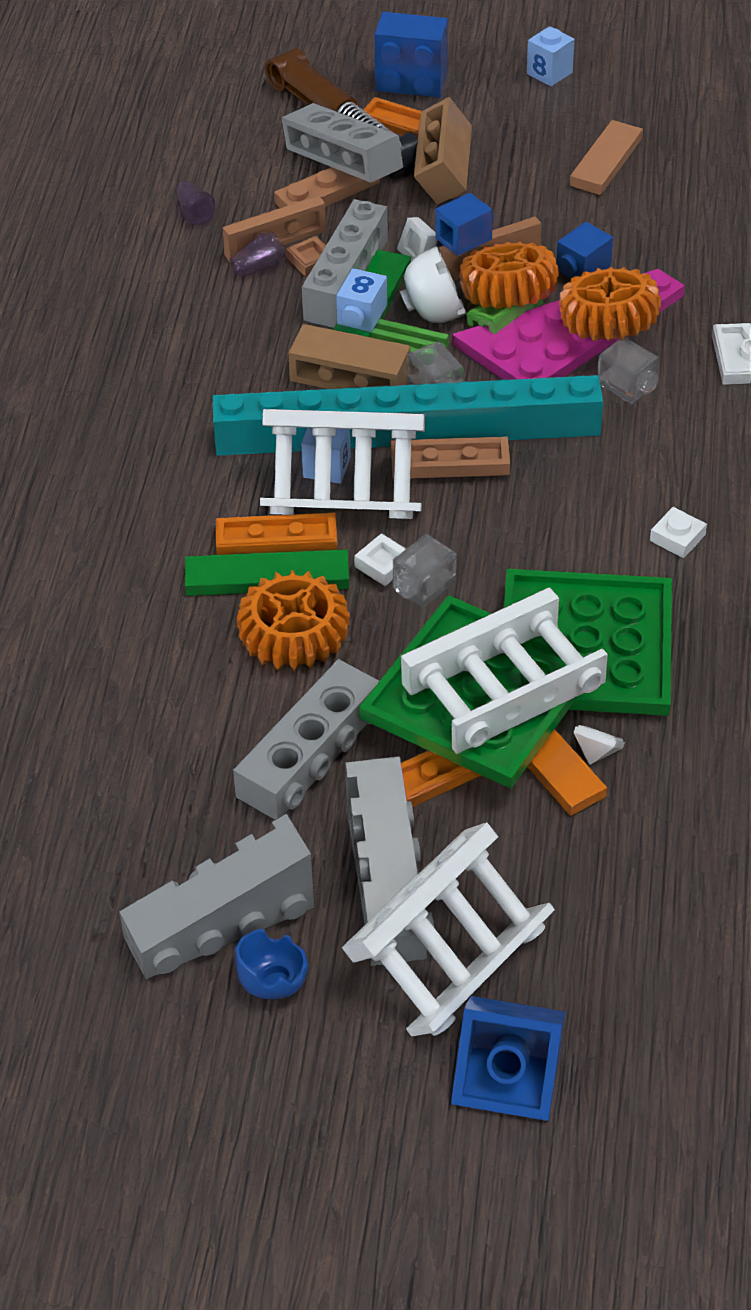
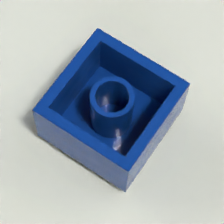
[375,12,448,98]

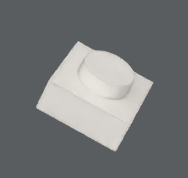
[397,217,438,261]
[650,507,707,558]
[354,533,412,586]

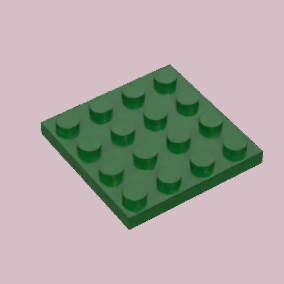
[504,569,672,716]
[359,595,587,789]

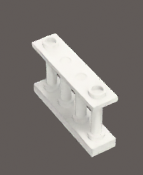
[260,409,425,519]
[401,587,608,754]
[342,822,555,1036]

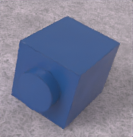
[435,193,493,256]
[556,222,613,278]

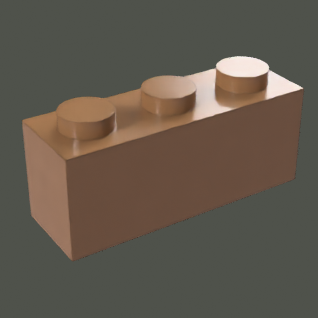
[414,97,472,205]
[288,324,411,389]

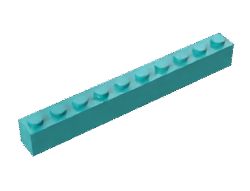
[213,375,603,456]

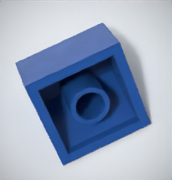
[451,996,566,1121]

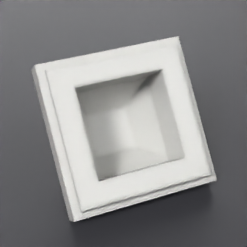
[574,725,625,765]

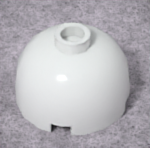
[400,246,466,323]

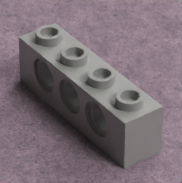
[282,103,403,183]
[302,199,388,328]
[233,659,379,820]

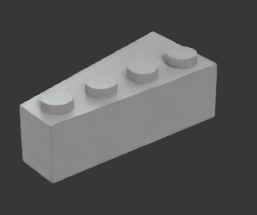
[345,756,434,966]
[119,814,314,979]

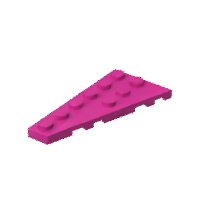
[452,269,685,380]

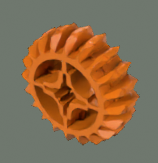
[459,241,559,310]
[559,267,661,342]
[237,569,350,672]

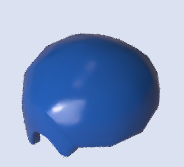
[235,929,309,999]

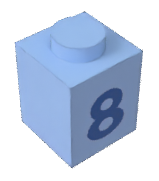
[527,26,575,87]
[336,268,387,332]
[301,428,351,484]

